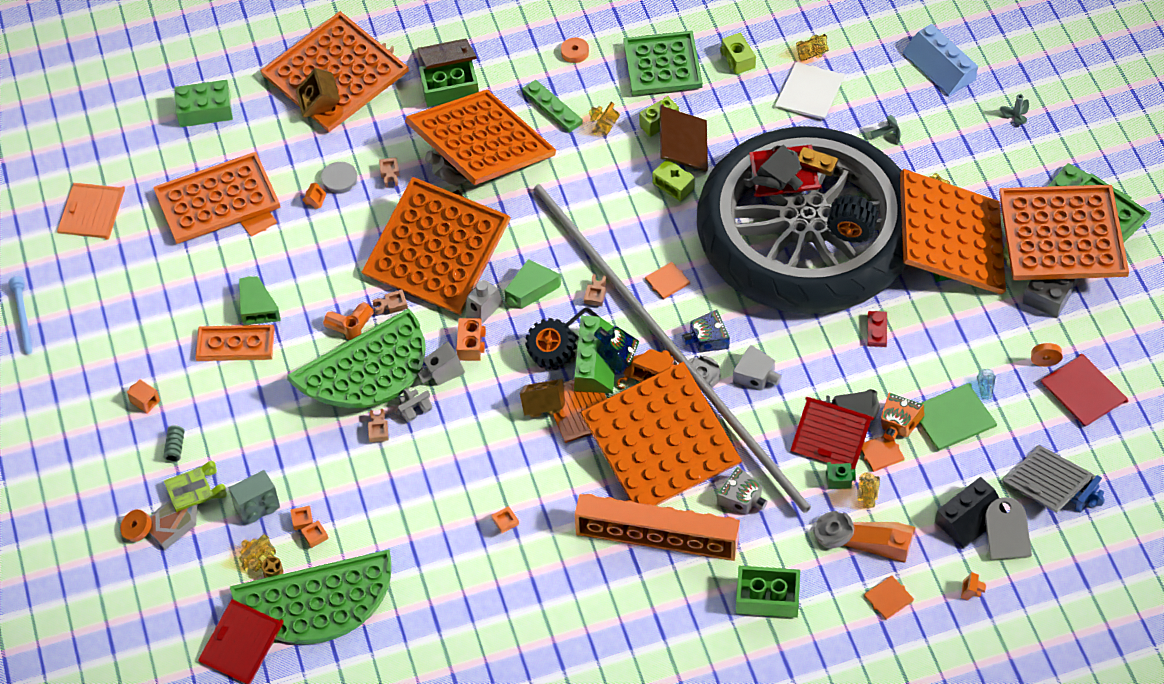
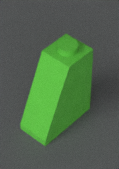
[504,259,561,309]
[239,276,281,325]

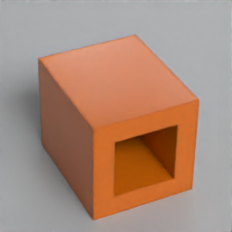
[127,379,160,414]

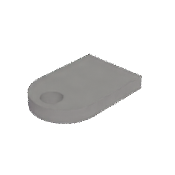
[985,497,1032,560]

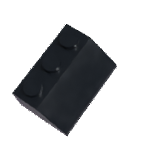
[935,476,1007,549]

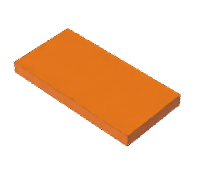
[195,325,275,361]

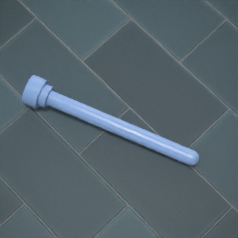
[9,276,33,354]

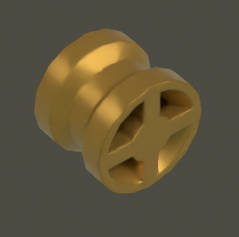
[261,556,284,578]

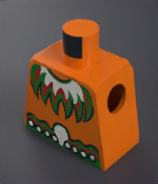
[881,392,925,441]

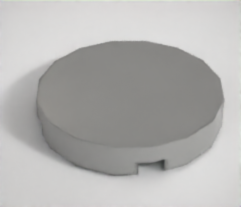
[321,162,358,193]
[688,356,721,388]
[813,511,855,548]

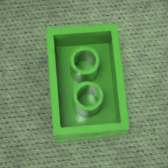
[419,60,479,107]
[174,79,233,127]
[736,565,801,618]

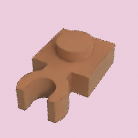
[379,157,399,188]
[584,274,606,306]
[372,290,408,314]
[368,409,389,442]

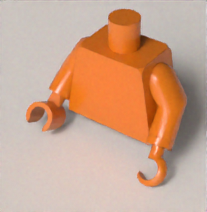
[617,349,675,389]

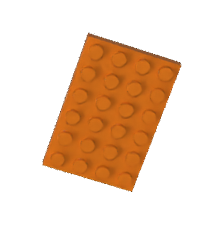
[153,152,281,244]

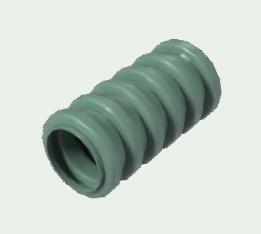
[163,425,185,462]

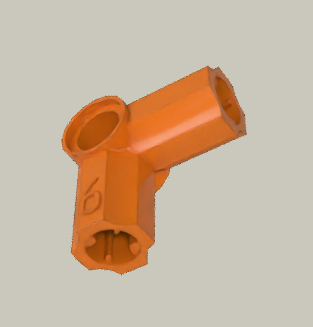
[323,302,374,340]

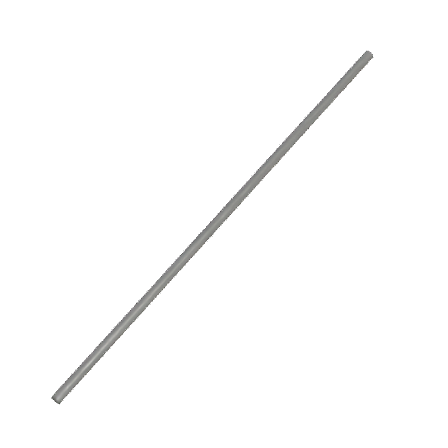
[533,184,811,513]

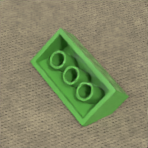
[574,315,617,394]

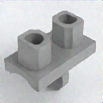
[396,388,433,423]

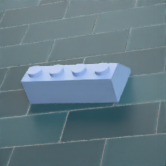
[903,23,978,96]

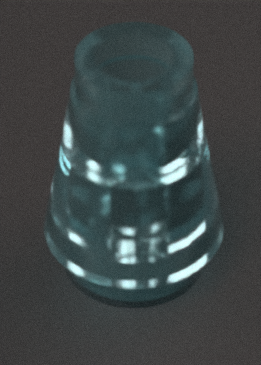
[976,369,996,399]

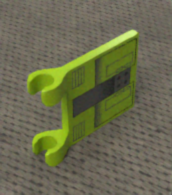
[163,461,227,512]

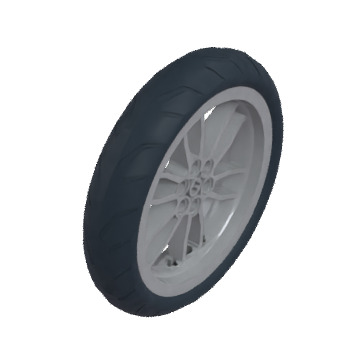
[697,126,906,314]

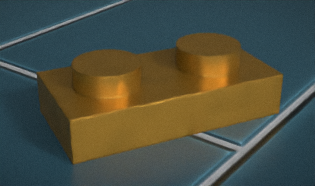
[798,147,838,176]

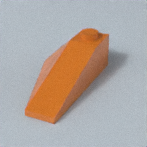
[843,522,916,563]

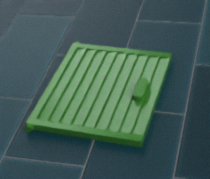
[919,383,997,451]

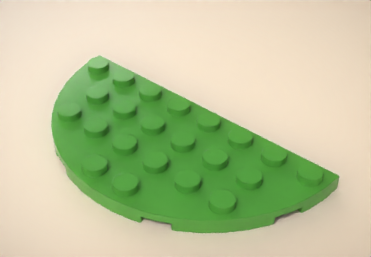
[287,308,426,408]
[230,549,392,644]

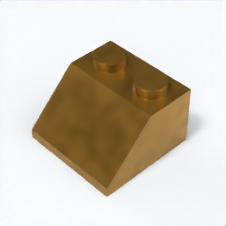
[295,68,340,117]
[519,378,565,417]

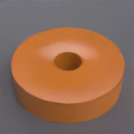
[561,37,589,63]
[1031,343,1063,367]
[120,509,152,542]

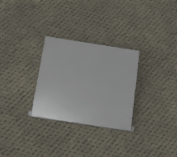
[1003,445,1095,513]

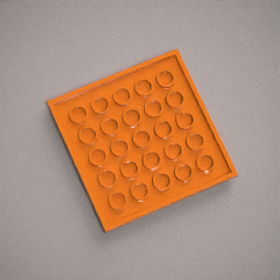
[260,11,409,132]
[405,89,557,185]
[900,169,1006,295]
[361,176,511,316]
[999,185,1129,280]
[581,361,742,506]

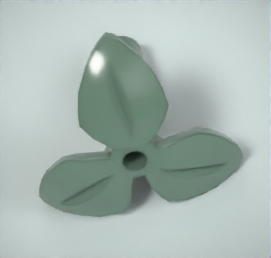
[1000,94,1029,124]
[870,115,901,144]

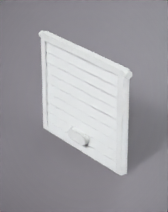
[775,61,845,120]

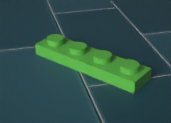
[522,79,583,133]

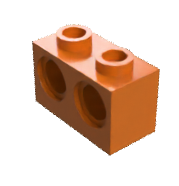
[456,318,486,361]

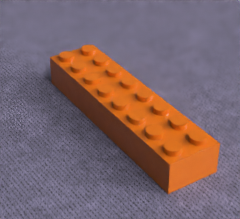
[575,494,740,561]

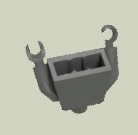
[744,144,803,191]
[819,389,880,424]

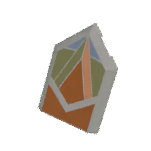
[148,500,198,550]

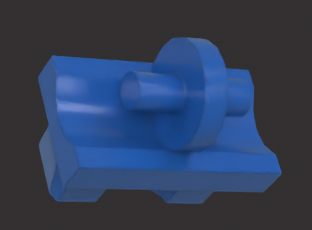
[1070,475,1105,513]

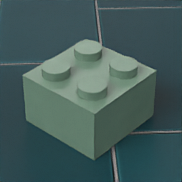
[228,470,281,525]

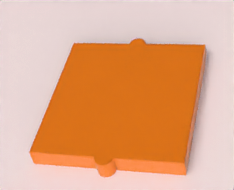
[240,212,278,237]
[645,262,690,300]
[861,436,905,472]
[864,575,914,620]

